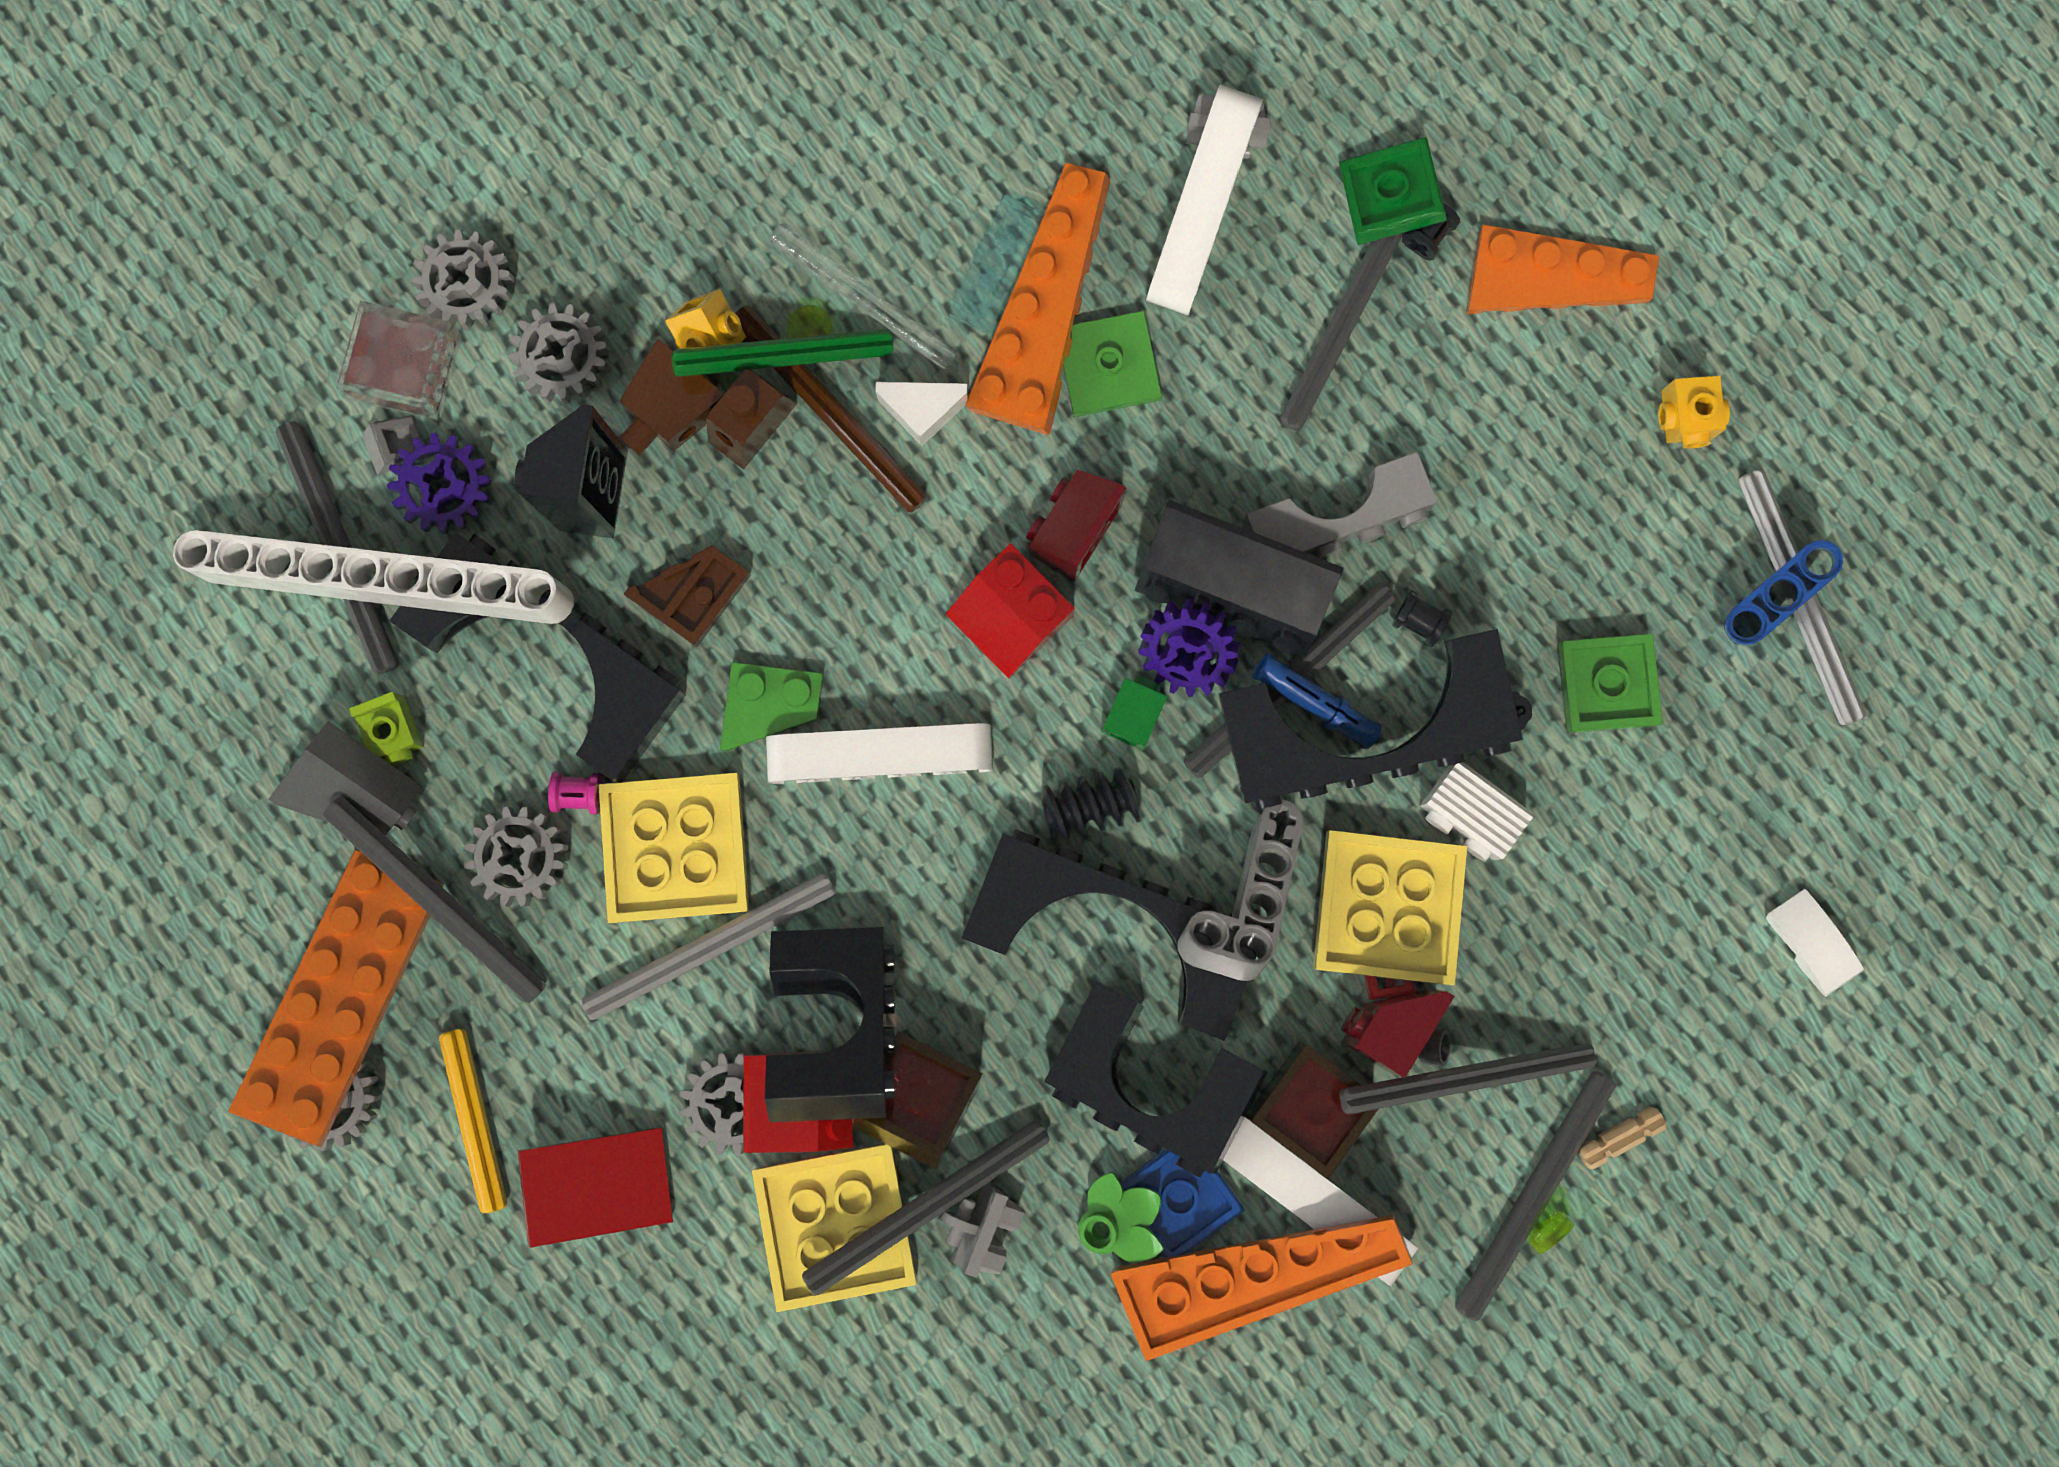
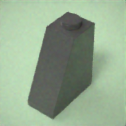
[268,721,422,835]

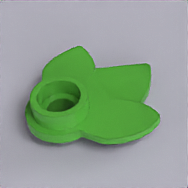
[1078,1172,1164,1262]

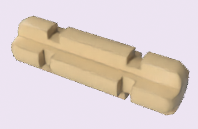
[1578,1107,1667,1169]

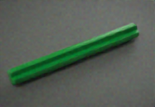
[671,329,893,377]

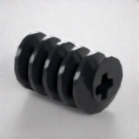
[1041,767,1142,842]

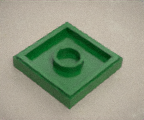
[1339,137,1447,245]

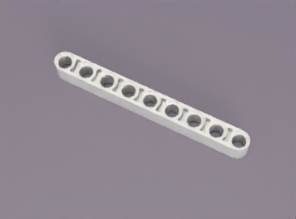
[173,530,574,624]

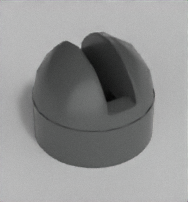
[1418,1028,1451,1066]

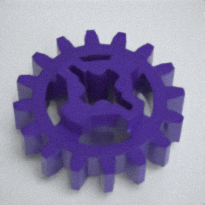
[387,433,491,534]
[1138,599,1241,697]

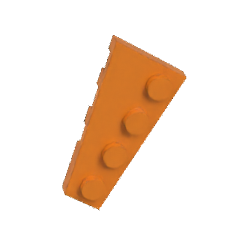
[1466,224,1659,314]

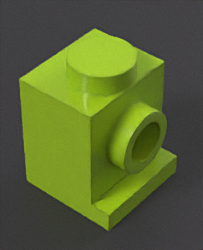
[349,691,424,767]

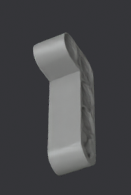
[1178,800,1303,981]

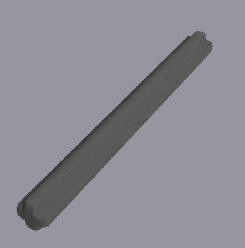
[1280,233,1403,431]
[275,421,398,674]
[1184,583,1396,778]
[323,797,546,1003]
[1339,1043,1597,1114]
[1455,1071,1616,1321]
[802,1121,1050,1296]

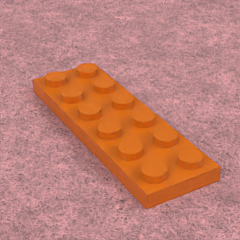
[228,850,443,1148]

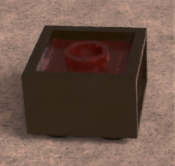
[853,1031,983,1170]
[1245,1042,1378,1179]

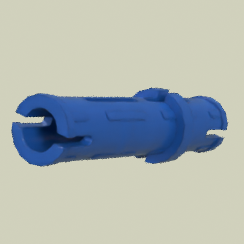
[1252,653,1382,749]

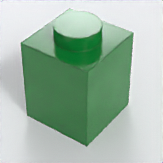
[1101,676,1167,751]

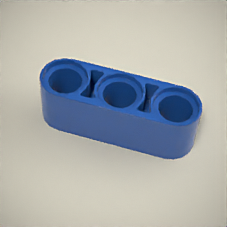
[1724,540,1843,646]

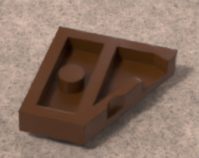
[624,545,751,648]

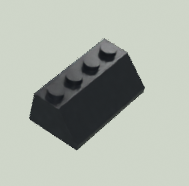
[515,405,628,539]
[1134,499,1344,658]

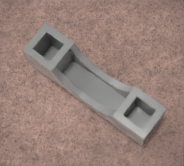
[1242,451,1437,559]

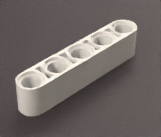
[1146,84,1263,315]
[766,723,993,784]
[1223,1118,1418,1287]

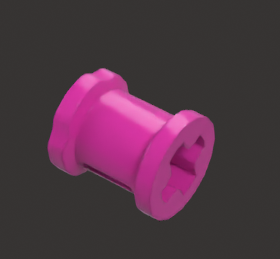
[548,771,603,814]

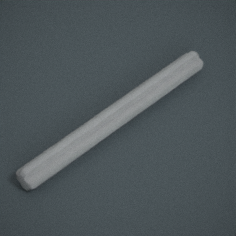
[1739,469,1866,725]
[581,874,836,1020]

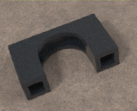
[764,927,896,1122]
[1044,981,1268,1178]

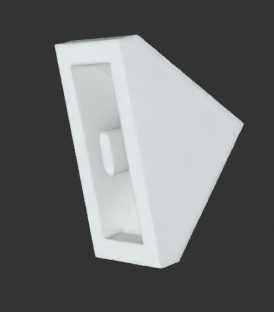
[876,382,968,446]

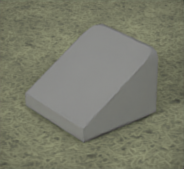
[362,415,423,476]

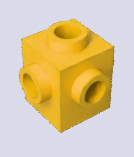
[665,289,746,349]
[1658,376,1730,449]

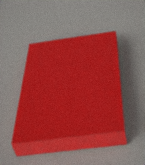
[517,1128,673,1248]

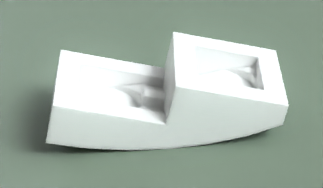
[1766,889,1864,997]

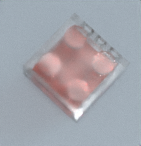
[336,301,462,421]

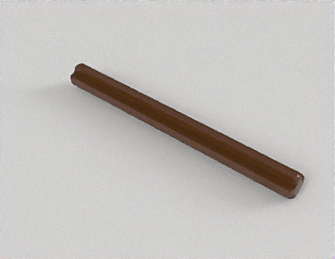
[735,305,926,513]

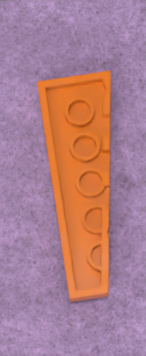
[965,163,1110,436]
[1110,1215,1413,1361]

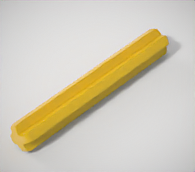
[439,1029,508,1213]

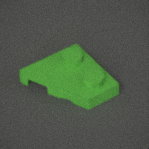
[720,662,824,751]

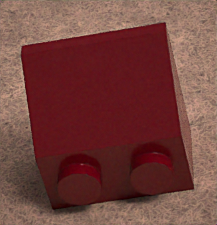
[1026,469,1126,582]
[1341,989,1455,1078]

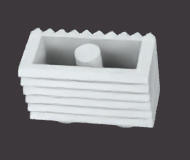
[1420,762,1535,862]

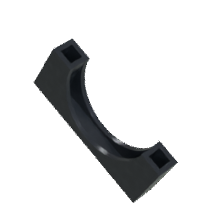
[389,532,686,783]
[1218,629,1523,809]
[962,829,1257,1041]

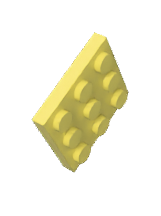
[598,773,749,923]
[1313,830,1467,986]
[752,1143,917,1312]

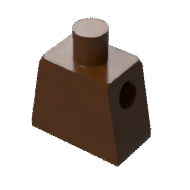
[619,339,724,456]
[706,368,797,470]

